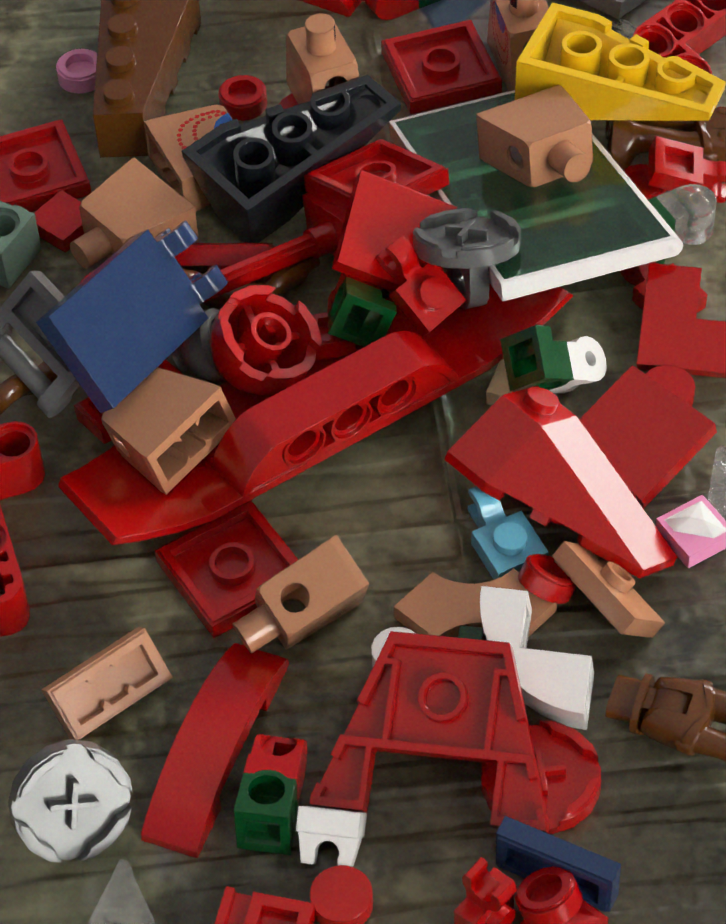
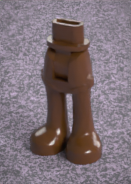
[605,107,726,170]
[605,673,726,761]

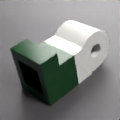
[500,325,607,393]

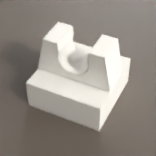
[296,806,367,867]

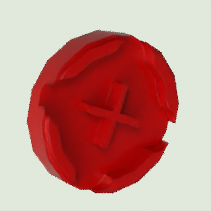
[481,720,601,835]

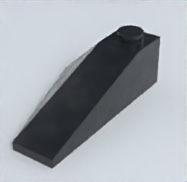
[182,75,401,243]

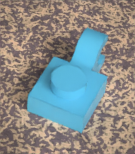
[468,486,549,580]

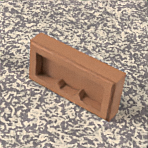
[552,541,665,638]
[41,627,173,740]

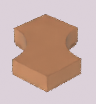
[394,568,557,638]

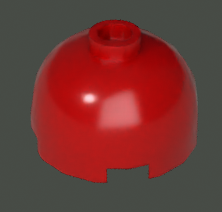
[209,285,322,396]

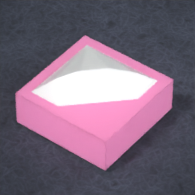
[656,495,726,568]

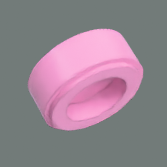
[56,49,97,94]

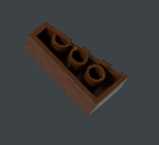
[93,0,202,158]

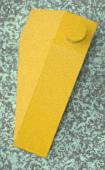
[515,2,726,121]

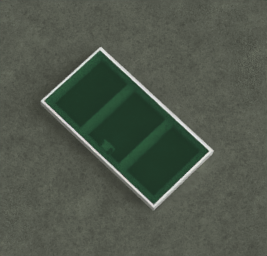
[389,90,683,302]

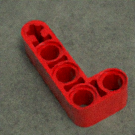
[632,0,726,74]
[0,421,45,637]

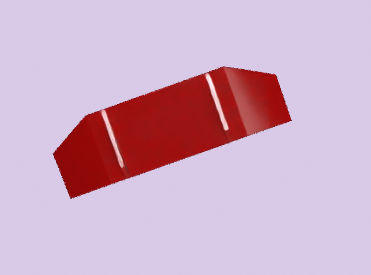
[58,254,573,545]

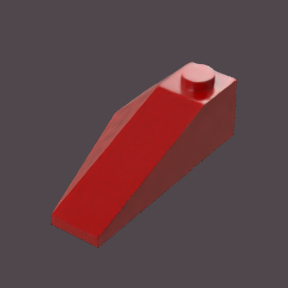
[444,385,677,579]

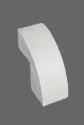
[480,586,594,730]

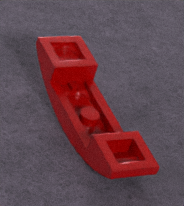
[140,643,289,859]

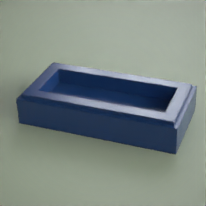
[496,816,621,912]

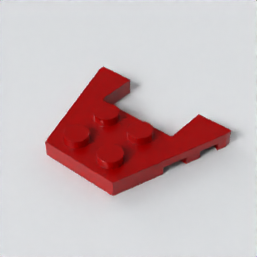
[309,631,549,833]

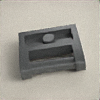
[0,271,80,418]

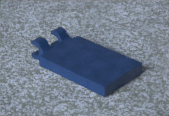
[36,220,228,413]

